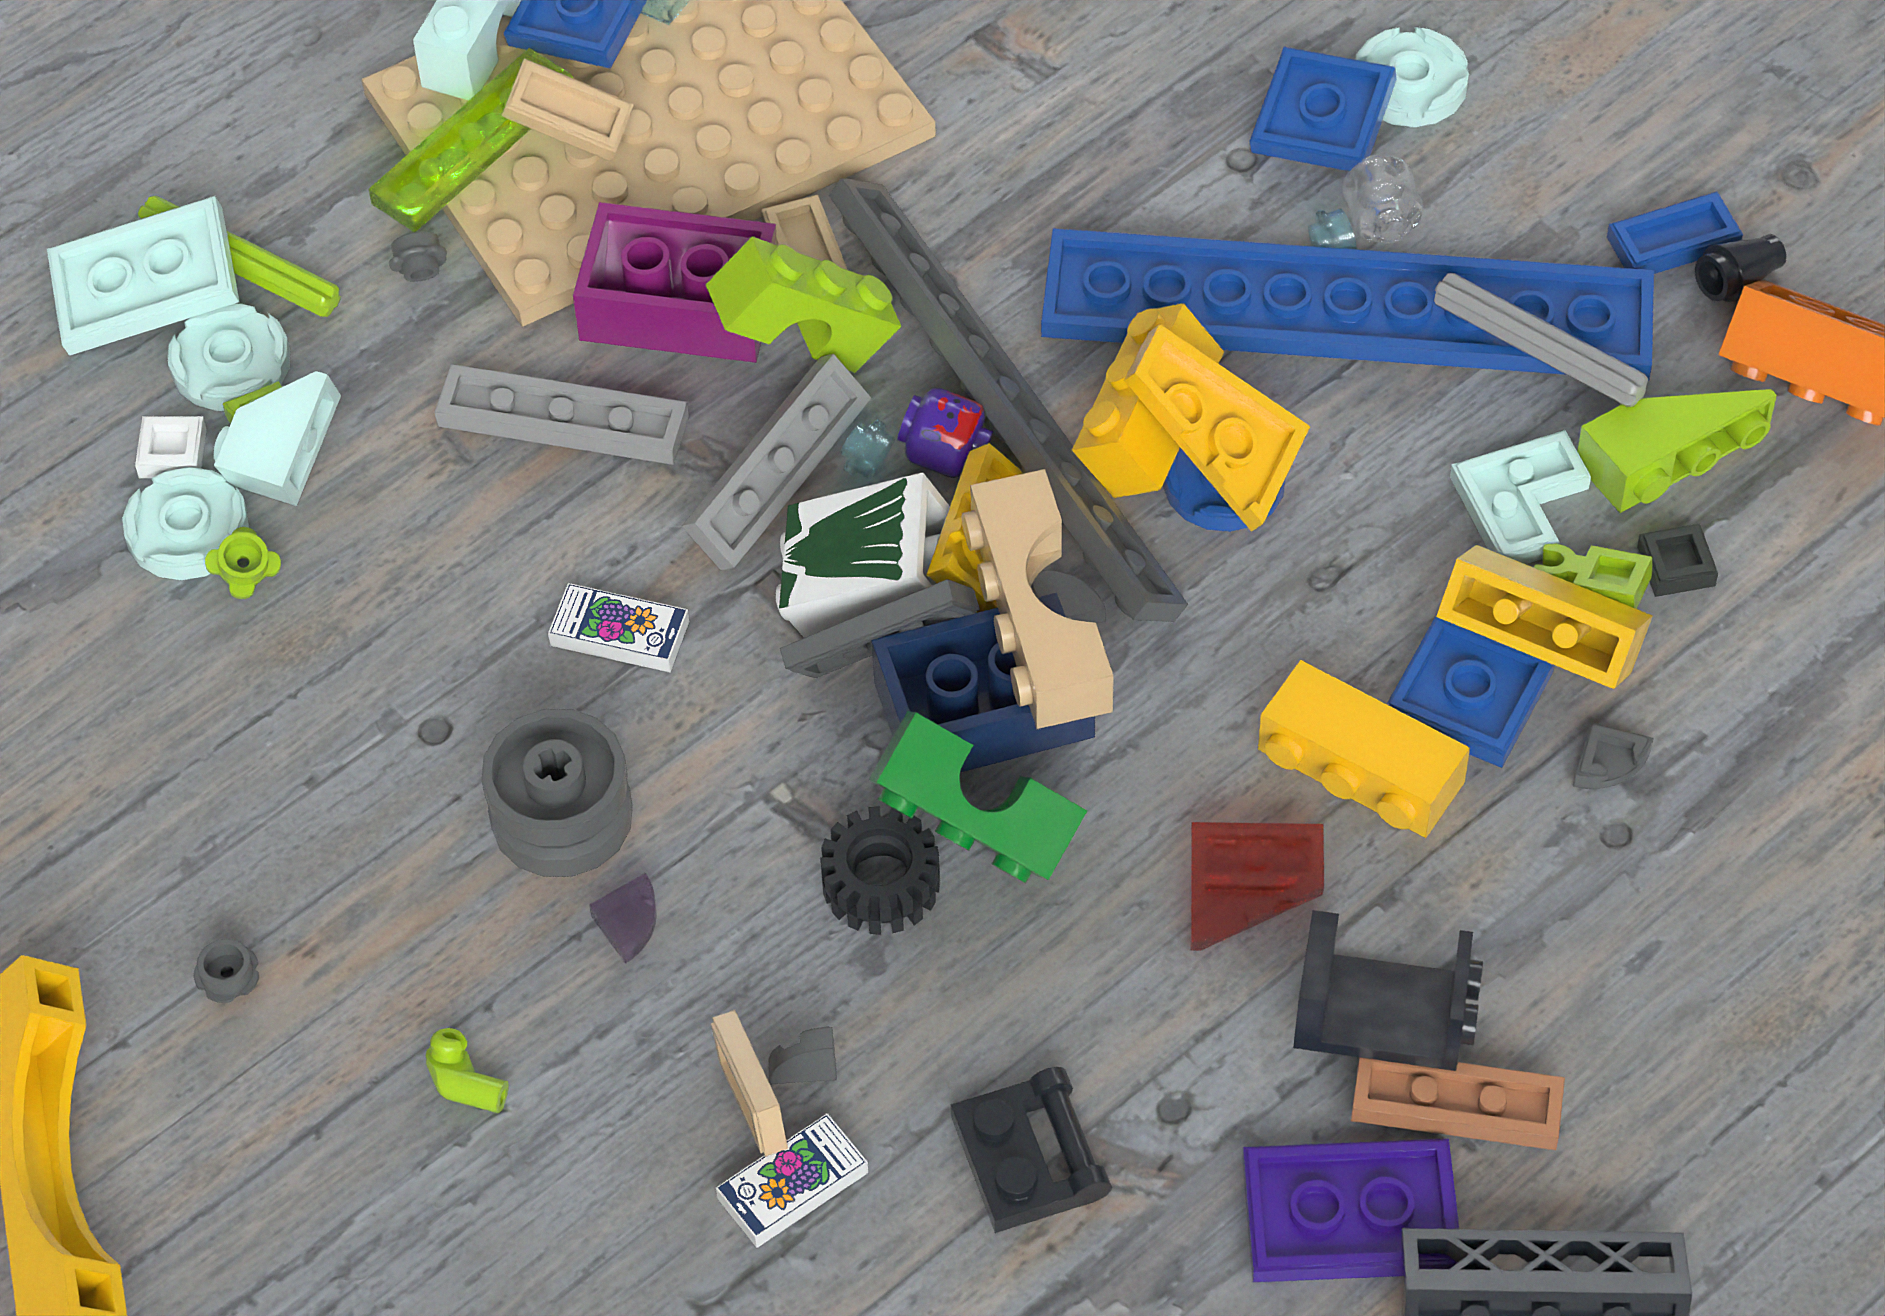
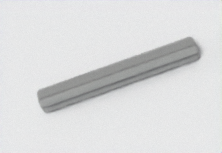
[1434,273,1648,407]

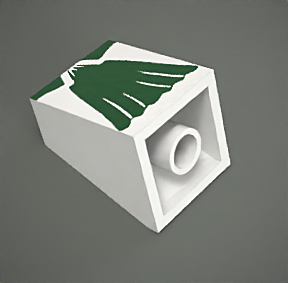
[776,472,950,638]

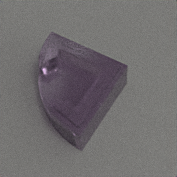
[589,873,657,964]

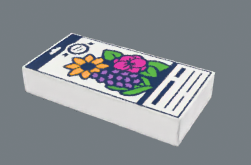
[548,583,689,672]
[716,1113,868,1248]

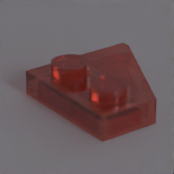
[1191,822,1324,951]

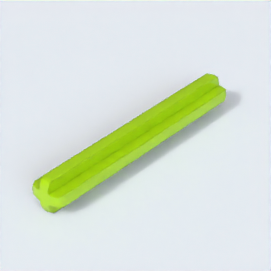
[138,196,341,317]

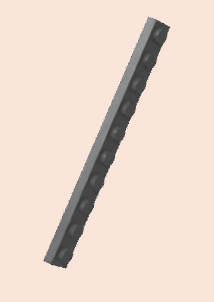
[829,178,1188,622]

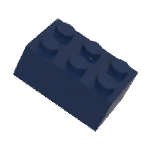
[871,592,1095,773]

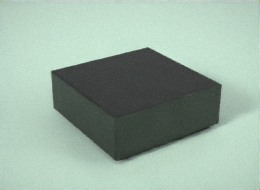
[1637,523,1718,597]

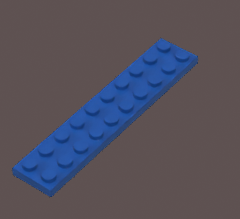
[1041,228,1654,381]

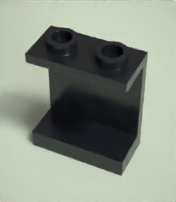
[1293,910,1483,1071]

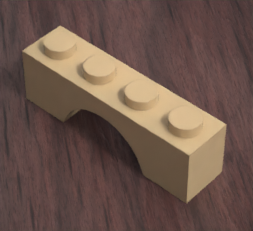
[962,469,1113,729]

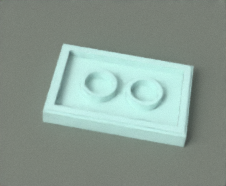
[47,196,239,356]

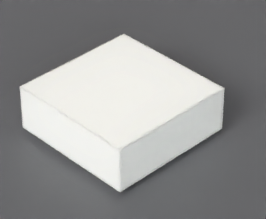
[135,416,206,478]

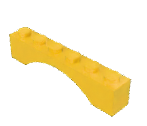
[0,955,127,1316]

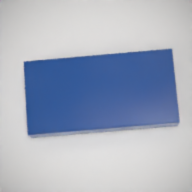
[1607,192,1743,274]

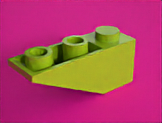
[1577,389,1777,513]

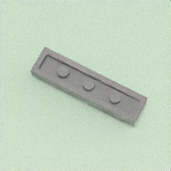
[682,354,871,570]
[435,364,689,465]

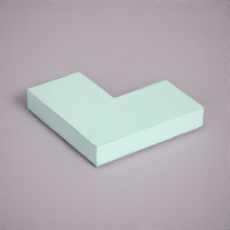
[1450,430,1591,564]

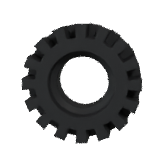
[820,806,940,935]

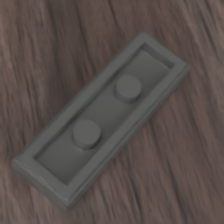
[780,579,980,678]

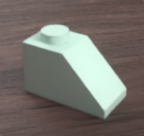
[214,371,341,506]

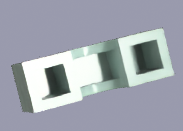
[413,0,521,102]

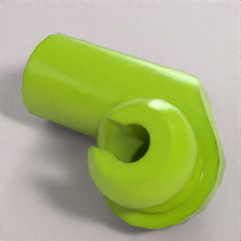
[425,1028,509,1114]

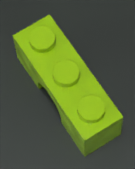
[706,237,902,373]

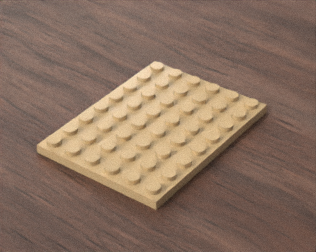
[362,0,936,327]

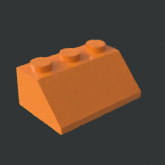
[1718,280,1885,426]

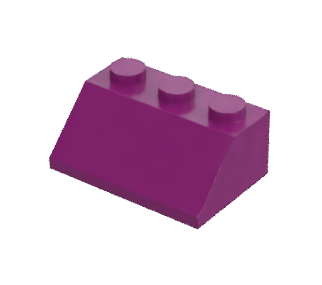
[573,202,777,363]

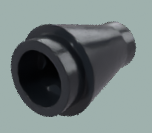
[1695,234,1787,302]

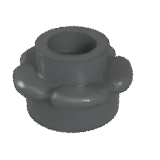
[389,231,447,282]
[193,939,259,1003]

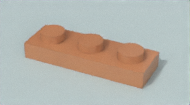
[1351,1058,1565,1150]

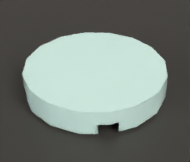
[1356,27,1469,127]
[168,303,290,411]
[122,467,249,580]

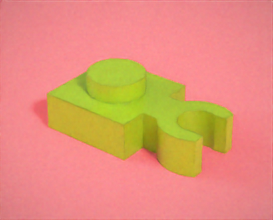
[1534,544,1652,609]

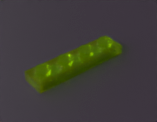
[368,48,573,232]

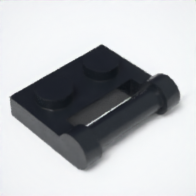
[951,1067,1112,1233]

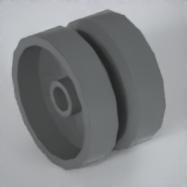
[481,709,632,877]

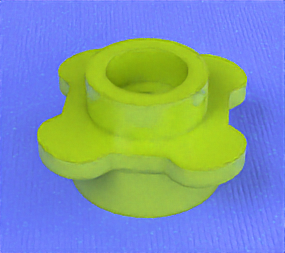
[205,527,281,599]

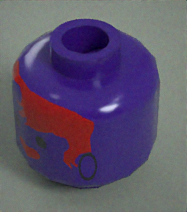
[897,387,993,478]

